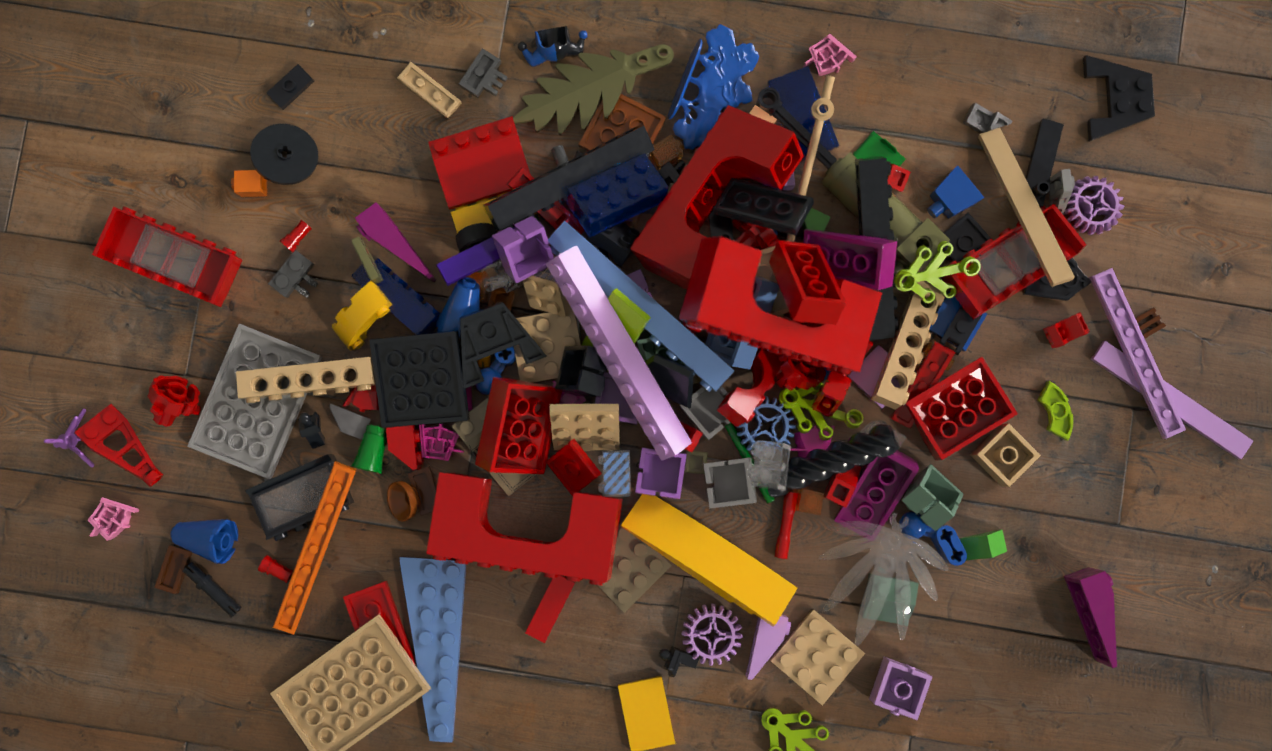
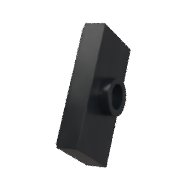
[267,64,315,110]

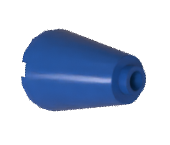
[436,277,480,338]
[170,519,238,564]

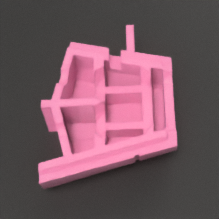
[803,34,857,76]
[88,497,139,541]

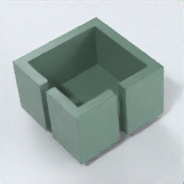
[902,464,964,531]

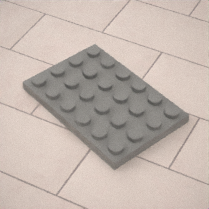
[187,324,323,479]

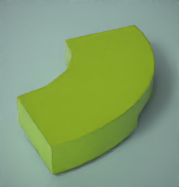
[1037,381,1073,441]

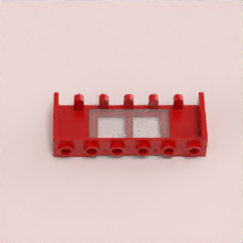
[941,204,1087,320]
[92,206,242,307]

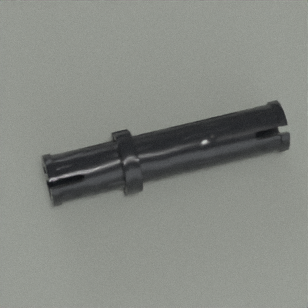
[182,562,242,618]

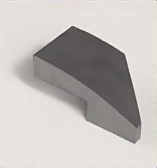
[963,103,1012,133]
[329,403,371,440]

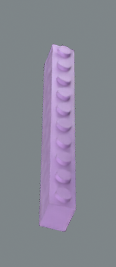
[546,246,692,461]

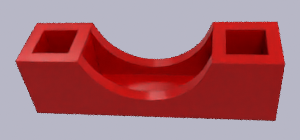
[717,348,783,427]

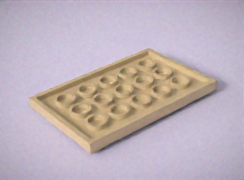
[270,614,431,751]

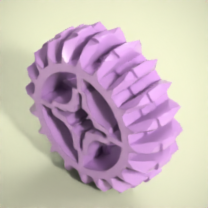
[1064,176,1124,235]
[682,604,742,666]

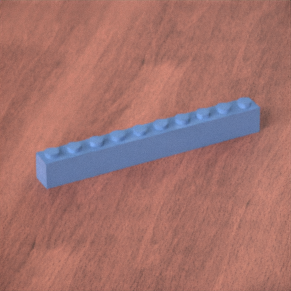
[548,221,734,392]

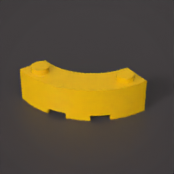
[332,281,393,351]

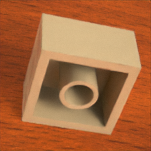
[970,423,1041,487]

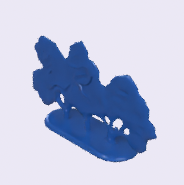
[667,24,759,150]

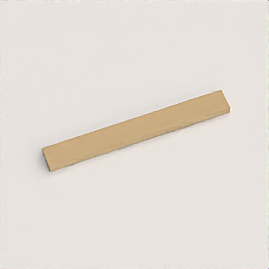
[978,128,1075,287]

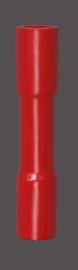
[774,492,798,559]

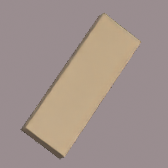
[397,61,462,119]

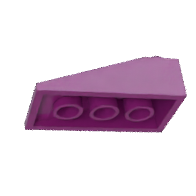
[355,202,436,282]
[803,229,897,290]
[834,450,919,542]
[1064,567,1117,668]

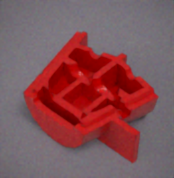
[342,385,379,412]

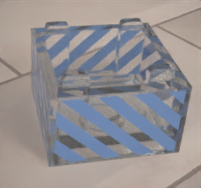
[598,450,631,497]

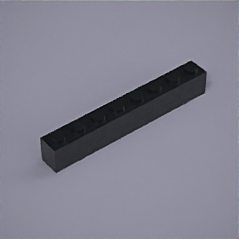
[483,125,655,231]
[855,156,898,340]

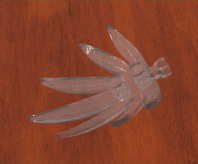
[818,513,949,646]

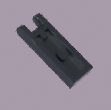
[939,306,983,356]

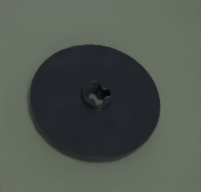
[250,124,318,185]

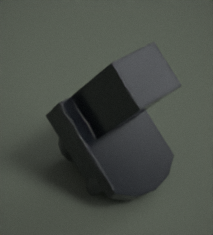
[649,160,686,188]
[298,412,325,449]
[659,646,699,677]

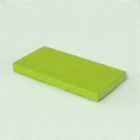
[581,288,651,370]

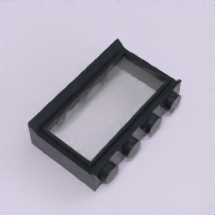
[245,454,354,542]

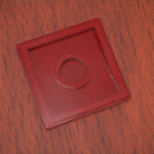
[547,439,602,496]

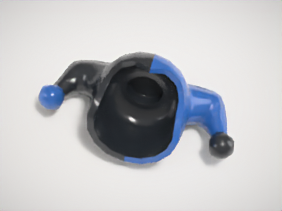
[518,26,588,67]

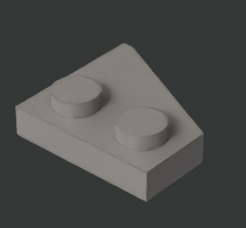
[1049,169,1075,214]

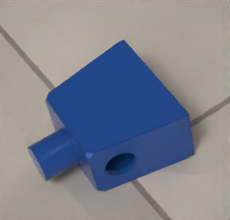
[927,166,985,219]

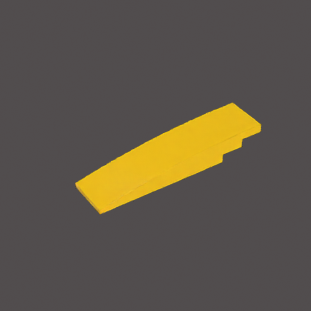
[621,494,797,627]

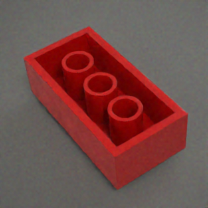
[769,240,847,325]

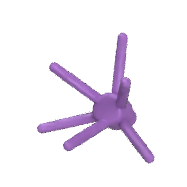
[43,409,94,467]

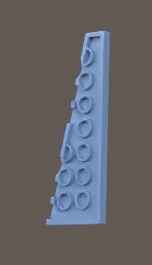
[400,556,466,743]

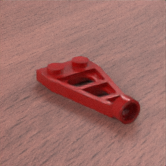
[74,404,164,487]

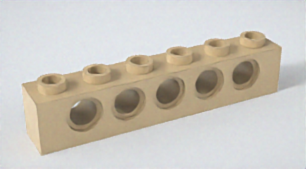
[871,280,945,410]
[236,357,376,403]

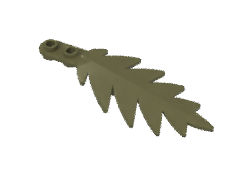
[513,44,674,135]

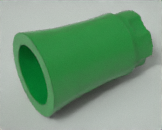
[351,425,387,474]

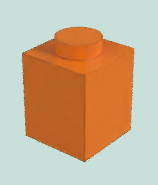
[231,170,267,197]

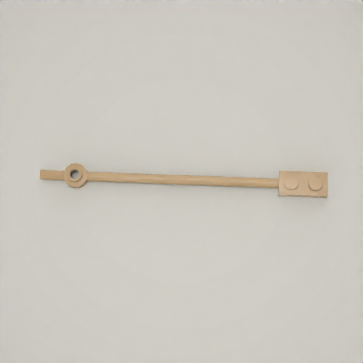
[777,76,835,318]

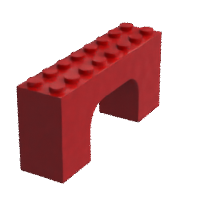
[630,105,804,290]
[679,237,882,375]
[426,472,623,585]

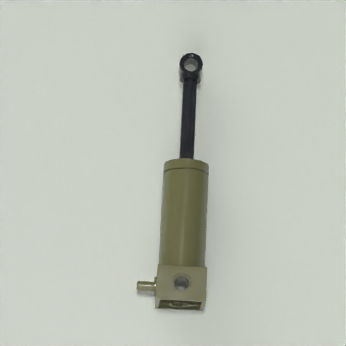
[756,87,950,275]

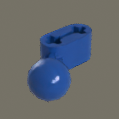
[475,346,516,395]
[899,511,967,566]

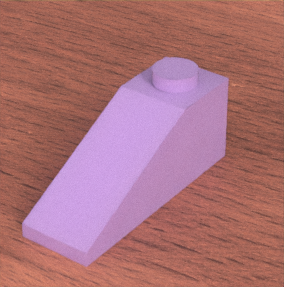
[746,614,791,680]

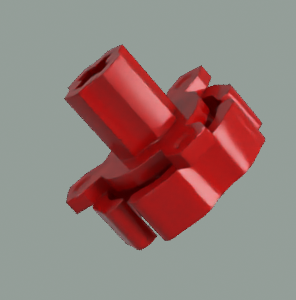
[732,219,778,250]
[776,354,826,391]
[147,375,201,427]

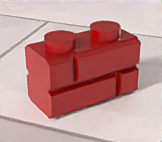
[812,371,852,417]

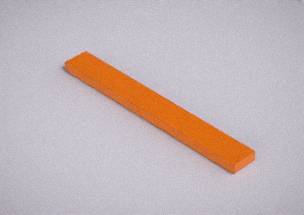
[272,461,357,635]

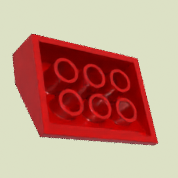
[428,116,531,210]
[906,357,1018,461]
[475,377,562,474]

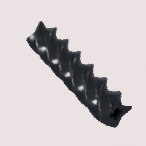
[761,424,899,497]

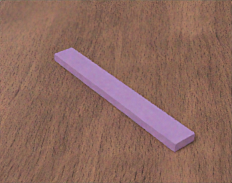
[1089,268,1186,439]
[1091,341,1253,459]

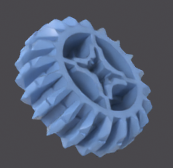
[735,396,796,456]

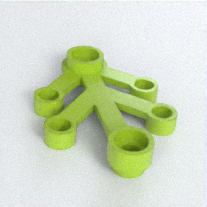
[894,241,981,303]
[779,382,864,441]
[761,708,829,751]

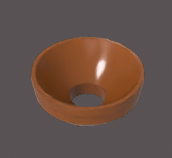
[387,481,420,522]

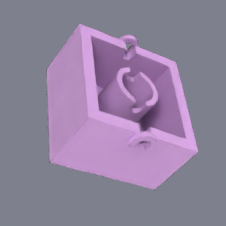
[869,657,932,720]

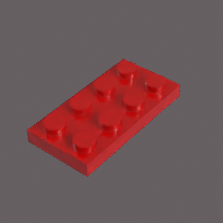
[343,581,416,666]

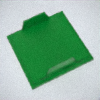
[853,131,906,167]

